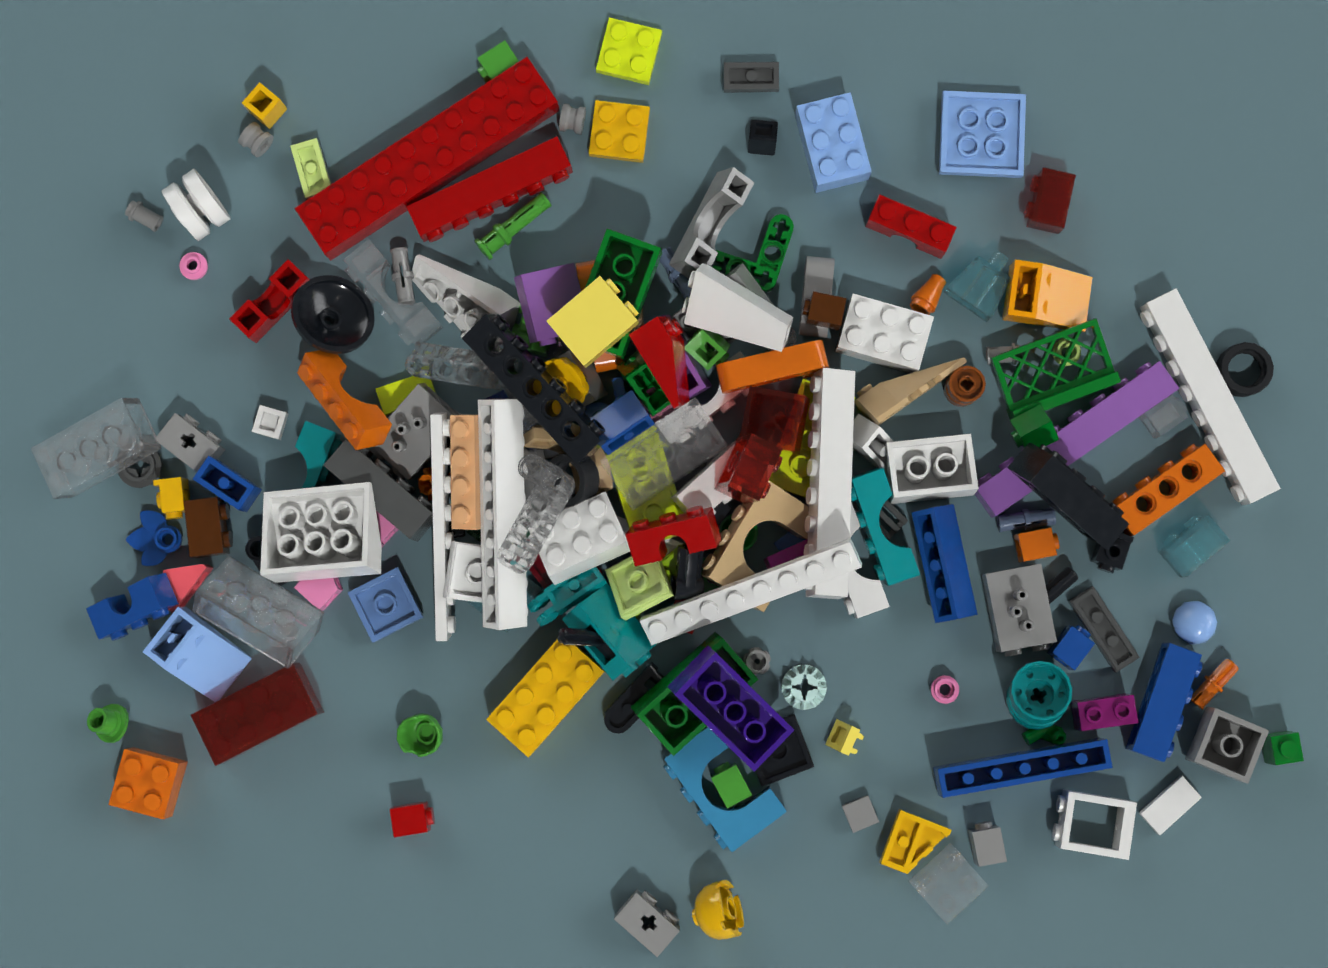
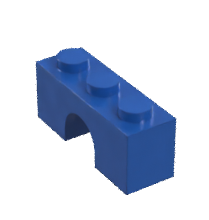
[86,573,179,641]

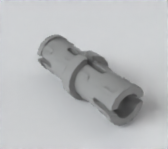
[390,247,415,306]

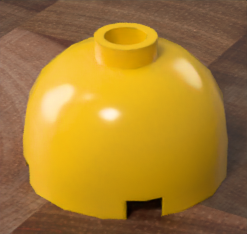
[692,880,744,940]

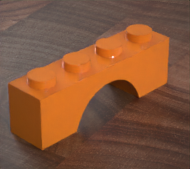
[297,350,392,450]

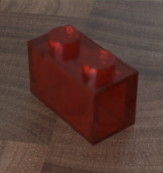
[1024,167,1076,234]

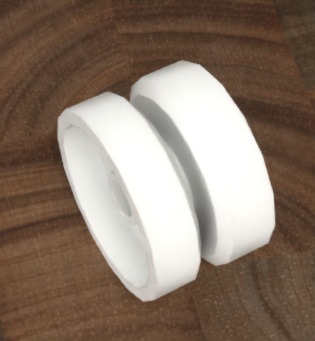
[161,168,231,241]

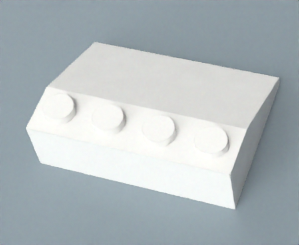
[260,482,382,583]

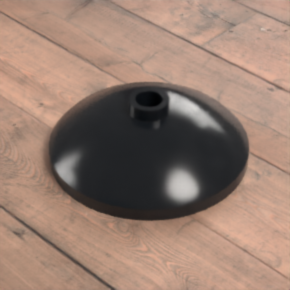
[291,275,375,354]

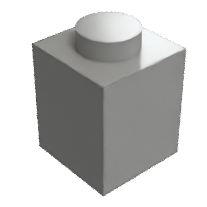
[968,821,1007,867]

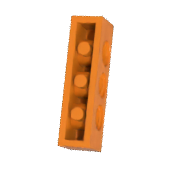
[1112,444,1225,536]

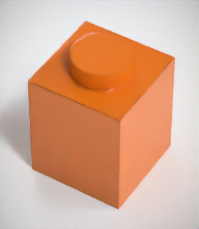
[1013,528,1059,563]

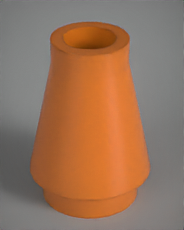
[910,274,946,315]

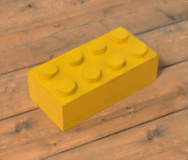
[486,639,605,758]

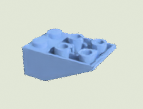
[143,606,252,703]

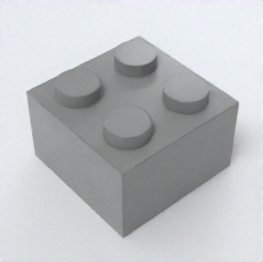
[1185,707,1269,784]

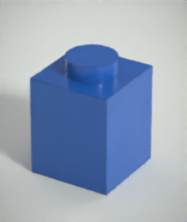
[1047,625,1095,670]

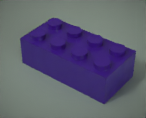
[667,645,794,772]

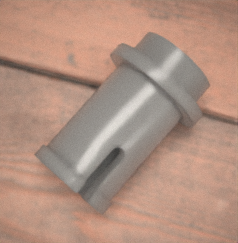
[125,201,163,232]
[986,343,1022,365]

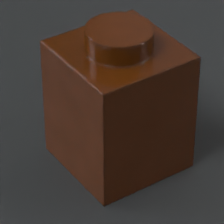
[802,291,847,330]

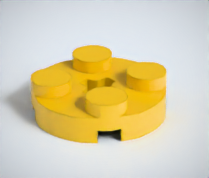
[533,357,589,414]

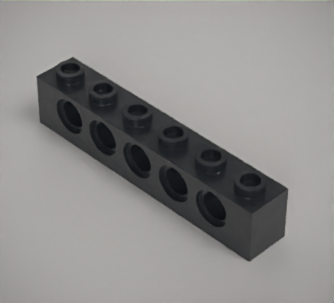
[462,314,609,464]

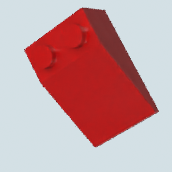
[629,316,690,409]

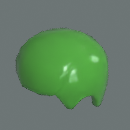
[396,713,443,757]

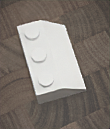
[886,434,979,504]

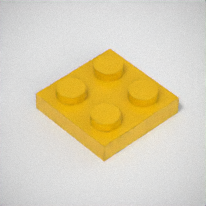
[589,100,650,163]

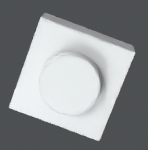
[252,405,289,440]

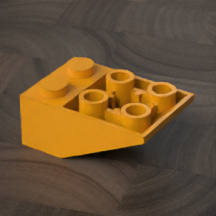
[1002,259,1093,332]

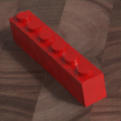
[406,136,573,242]

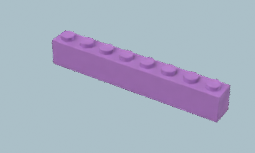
[975,361,1179,518]

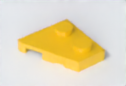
[879,809,952,874]

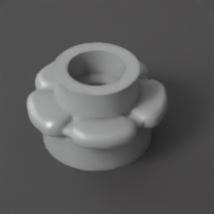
[743,647,771,675]

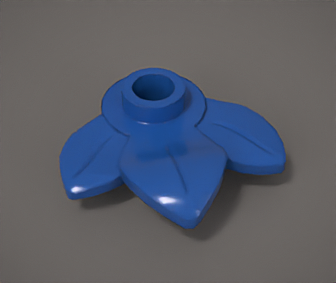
[126,510,182,566]

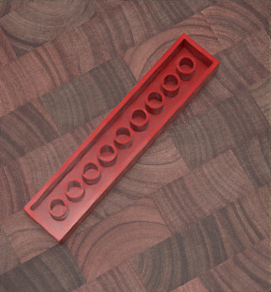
[294,57,560,261]

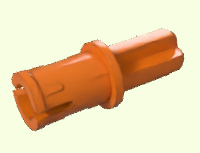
[1191,659,1239,710]

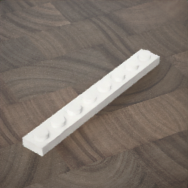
[430,412,456,641]
[640,538,862,645]

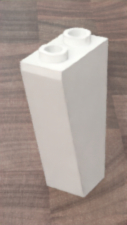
[682,263,793,352]

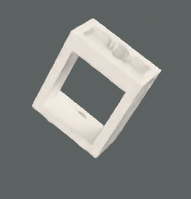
[1052,789,1137,860]

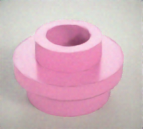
[179,252,208,280]
[931,675,959,704]

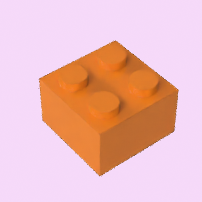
[108,747,188,820]

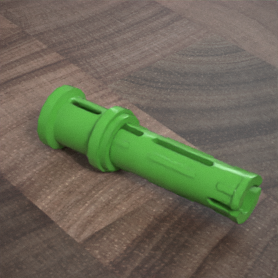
[474,192,552,260]

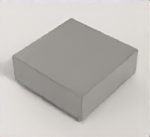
[842,795,879,833]

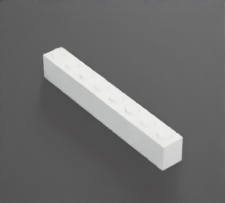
[1140,288,1281,506]
[804,368,855,599]
[478,399,528,630]

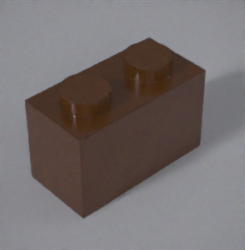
[184,497,233,558]

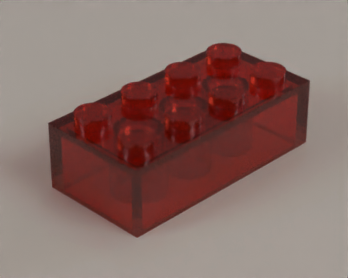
[191,662,324,766]

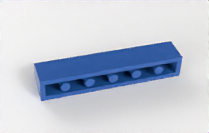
[933,738,1113,798]

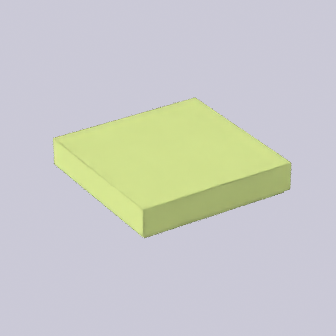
[605,556,674,621]

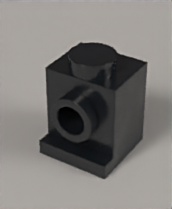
[1091,533,1134,573]

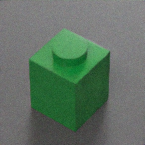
[1010,404,1059,448]
[1262,731,1304,765]

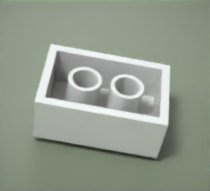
[835,294,934,373]
[527,491,630,585]

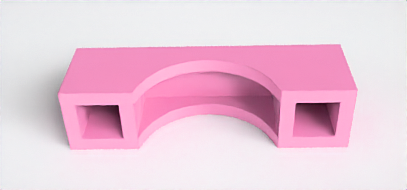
[294,511,399,611]

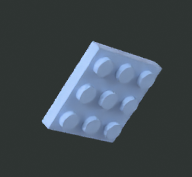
[939,91,1026,178]

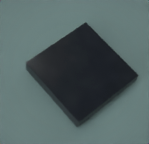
[756,713,814,787]

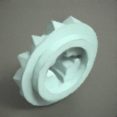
[781,664,827,710]

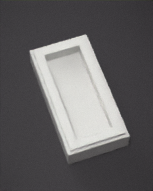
[1139,775,1202,835]

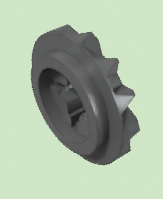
[117,443,163,488]

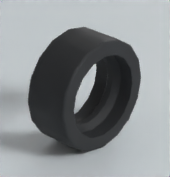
[1216,342,1274,397]
[545,453,600,507]

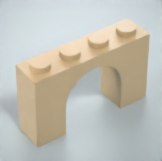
[701,478,809,612]

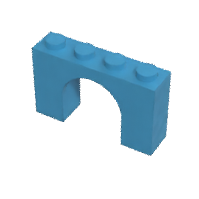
[663,726,787,852]

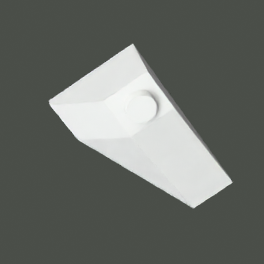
[412,254,520,348]

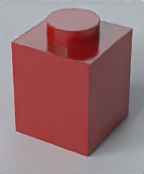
[390,801,435,837]

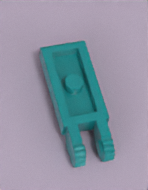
[528,567,607,626]

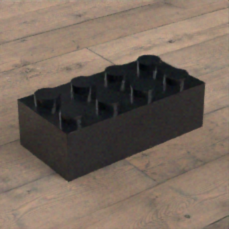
[1007,442,1129,550]

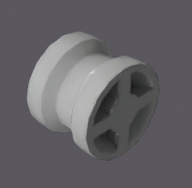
[559,103,586,135]
[238,122,274,157]

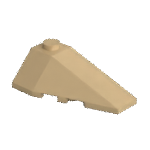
[854,357,967,425]

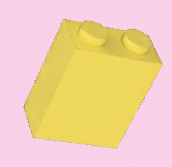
[547,276,639,368]

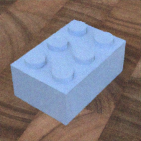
[795,92,872,193]

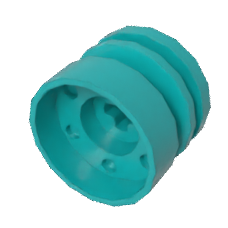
[1006,661,1072,730]

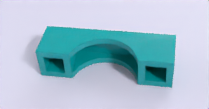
[295,421,343,489]
[851,467,920,586]

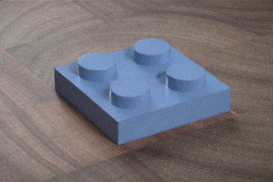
[347,567,424,643]

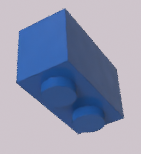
[590,390,656,458]
[193,456,262,513]

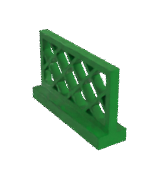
[990,318,1121,420]

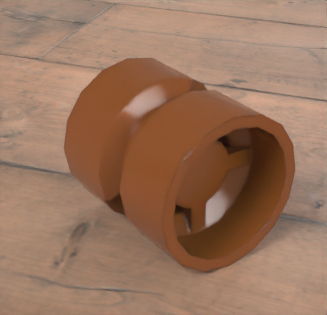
[943,366,986,407]

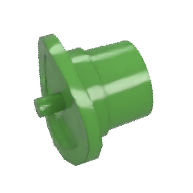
[87,704,129,743]

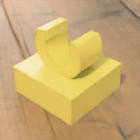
[825,719,864,756]

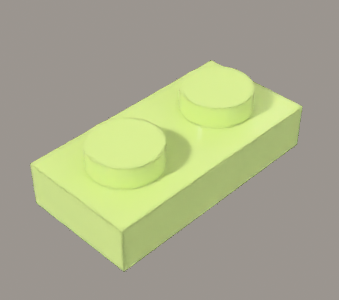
[290,138,331,200]

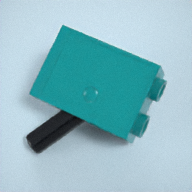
[557,584,657,681]

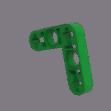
[712,214,794,293]

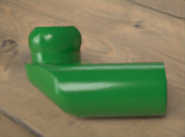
[1022,724,1066,745]

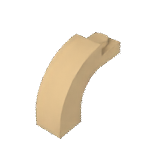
[523,423,613,496]

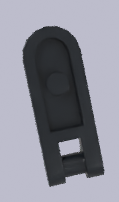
[604,662,664,734]

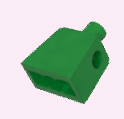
[616,351,671,417]

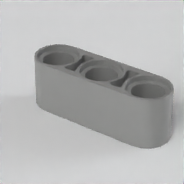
[799,256,835,338]

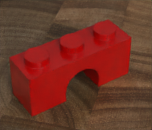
[865,194,957,259]
[229,259,310,343]
[625,506,721,566]

